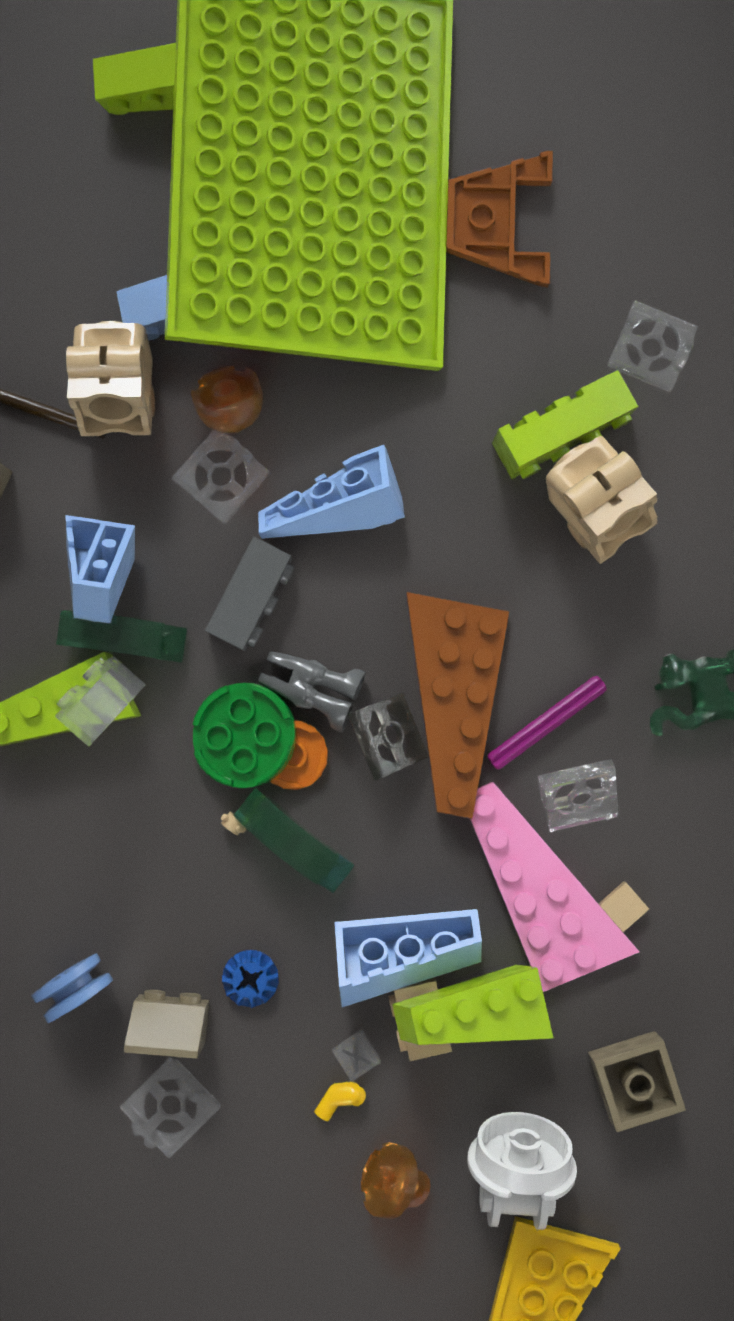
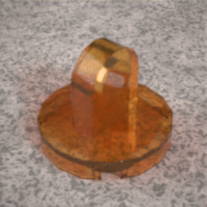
[361,1142,431,1220]

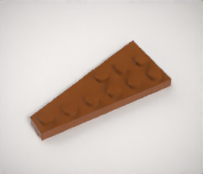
[406,592,509,819]

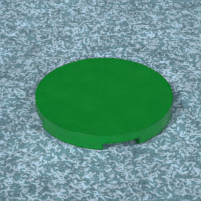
[192,683,296,788]

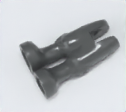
[258,651,366,733]

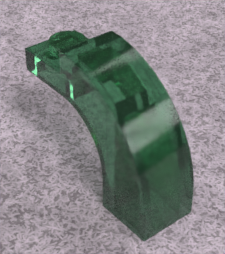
[56,610,187,663]
[233,788,355,893]

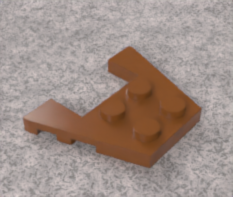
[446,151,553,288]

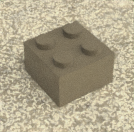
[588,1031,686,1132]

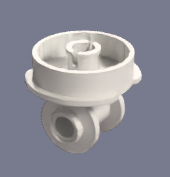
[467,1112,577,1230]

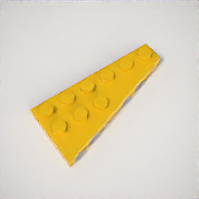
[489,1216,621,1321]

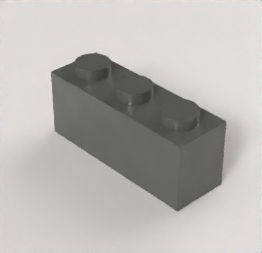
[205,536,295,652]

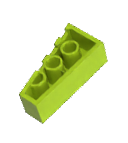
[93,43,176,115]
[492,370,639,479]
[0,652,141,746]
[392,965,553,1045]

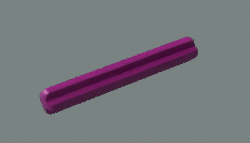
[487,676,607,769]

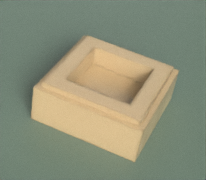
[598,881,649,932]

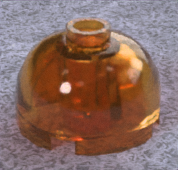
[191,366,264,433]

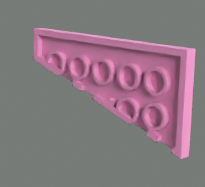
[470,782,639,992]

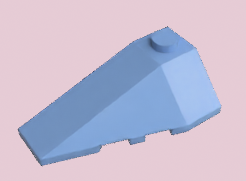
[258,445,405,539]

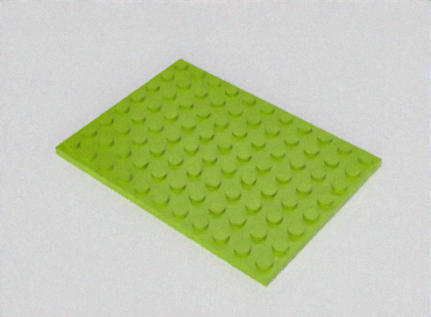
[165,0,453,371]

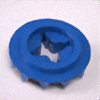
[222,950,279,1008]

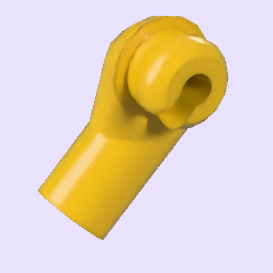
[314,1082,366,1122]

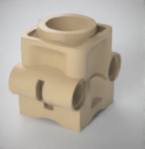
[66,321,155,436]
[546,436,657,564]

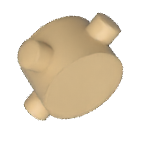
[221,812,246,836]

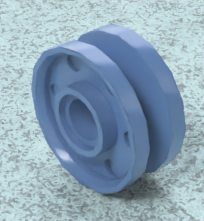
[31,953,113,1023]

